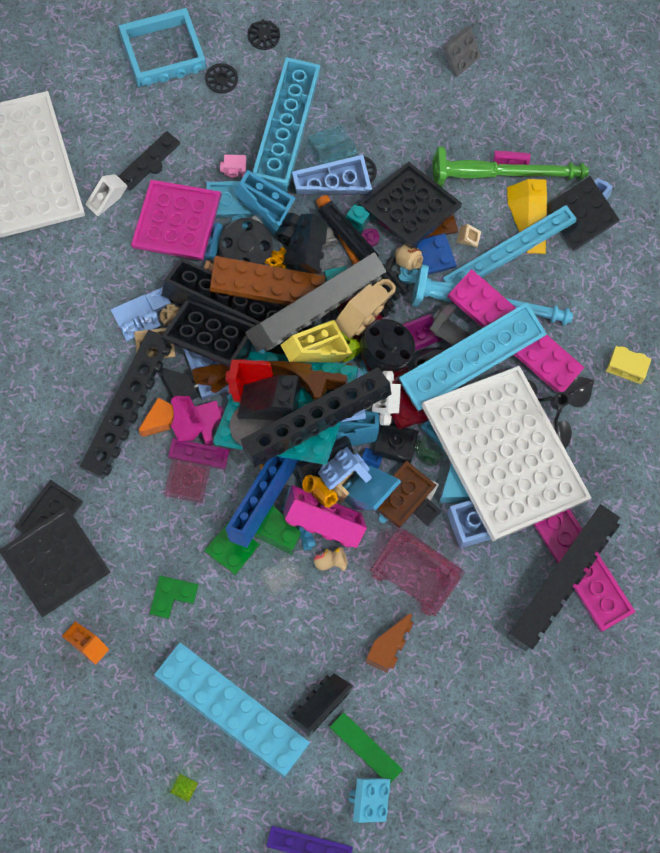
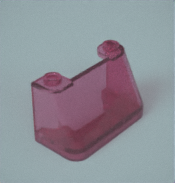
[370,528,465,616]

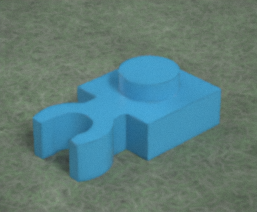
[295,525,316,551]

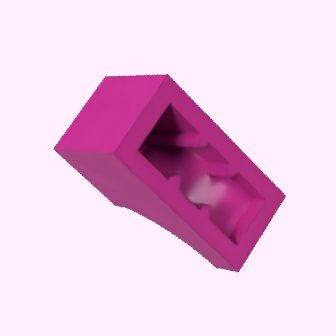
[171,396,205,441]
[195,401,224,446]

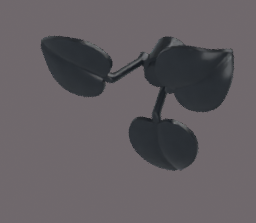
[527,377,594,449]

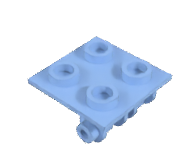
[111,294,161,341]

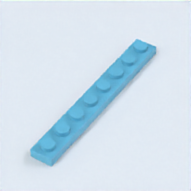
[443,205,576,284]

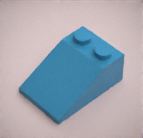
[342,466,401,510]

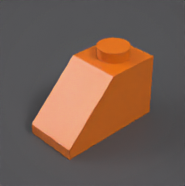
[139,398,174,437]

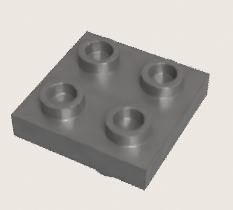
[442,26,481,77]

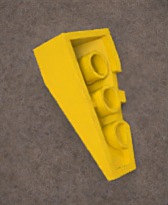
[507,179,547,254]

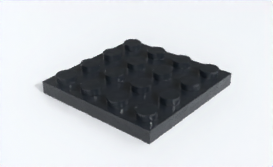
[358,162,462,249]
[0,507,111,618]

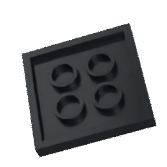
[547,176,620,251]

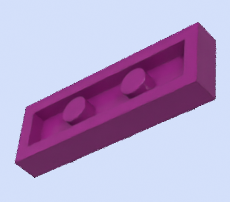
[168,438,230,470]

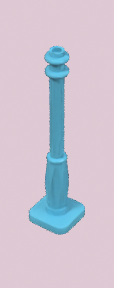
[411,264,573,326]

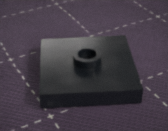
[373,423,419,464]

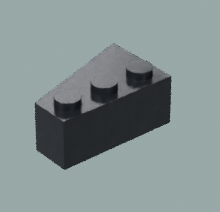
[282,213,328,274]

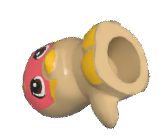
[314,547,348,571]

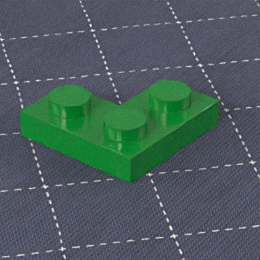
[149,576,199,619]

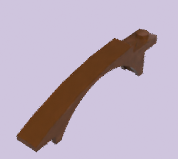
[192,361,348,401]

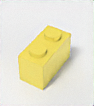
[606,346,651,384]

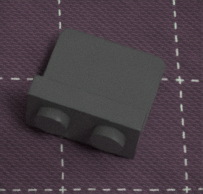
[430,301,470,347]

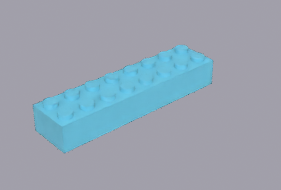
[253,57,321,193]
[154,643,310,778]

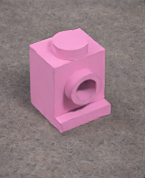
[220,155,246,178]

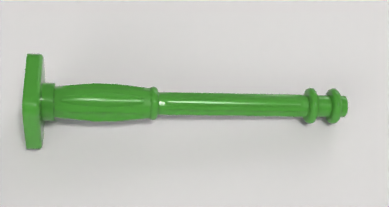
[432,146,589,188]

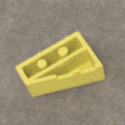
[281,320,352,362]

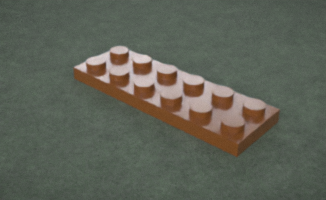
[210,256,325,305]

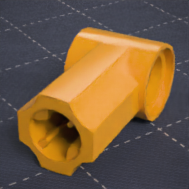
[302,475,338,508]

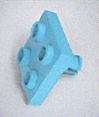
[349,778,390,823]

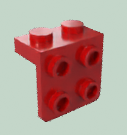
[226,359,273,402]

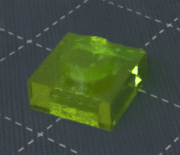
[170,774,198,803]

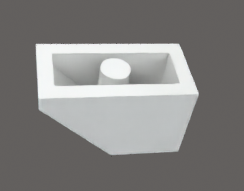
[85,174,127,216]

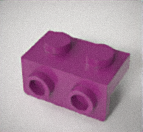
[403,314,442,351]

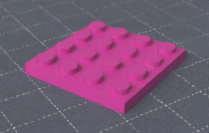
[131,180,222,261]

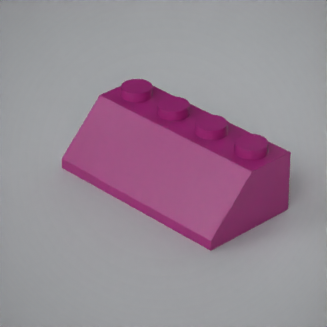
[283,485,367,548]

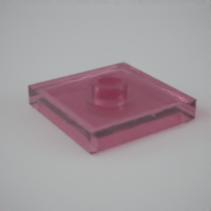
[164,458,211,504]

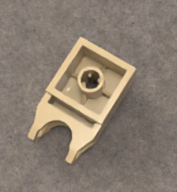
[335,279,396,339]

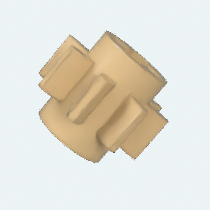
[160,304,180,326]

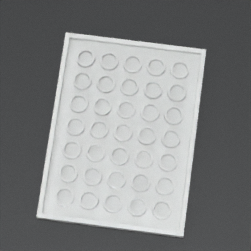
[0,91,85,238]
[421,366,591,542]

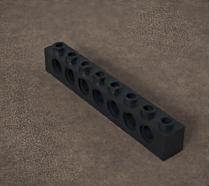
[80,329,172,479]
[241,367,392,467]

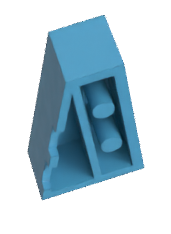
[235,170,295,235]

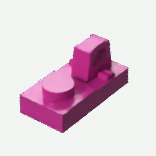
[493,151,531,165]

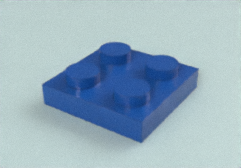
[415,234,457,275]

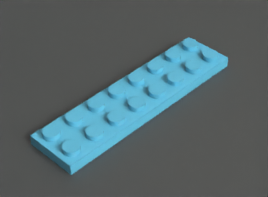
[398,302,547,411]

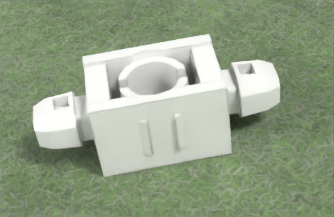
[372,371,401,425]

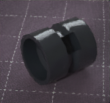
[275,213,300,247]

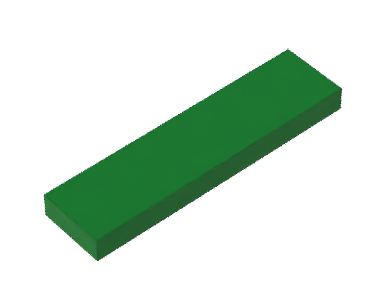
[329,712,403,784]

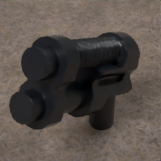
[378,257,409,301]

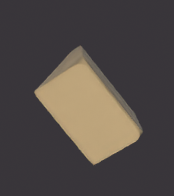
[456,224,481,248]

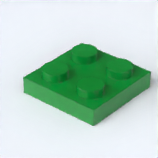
[204,521,260,576]

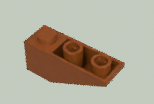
[366,614,414,673]

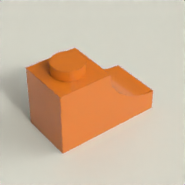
[62,621,109,665]

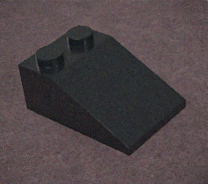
[237,375,301,420]

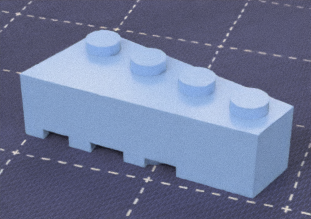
[292,155,372,194]

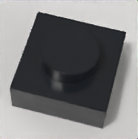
[414,498,441,526]

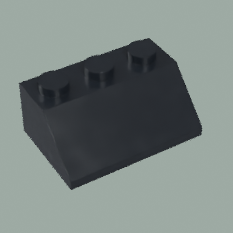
[292,673,353,737]

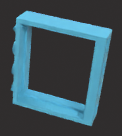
[119,8,206,87]

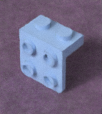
[318,447,372,490]

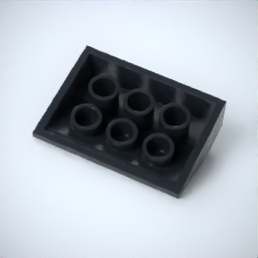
[161,298,256,367]

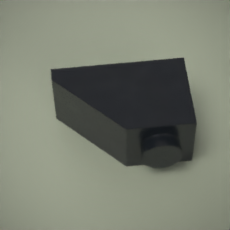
[160,368,199,400]

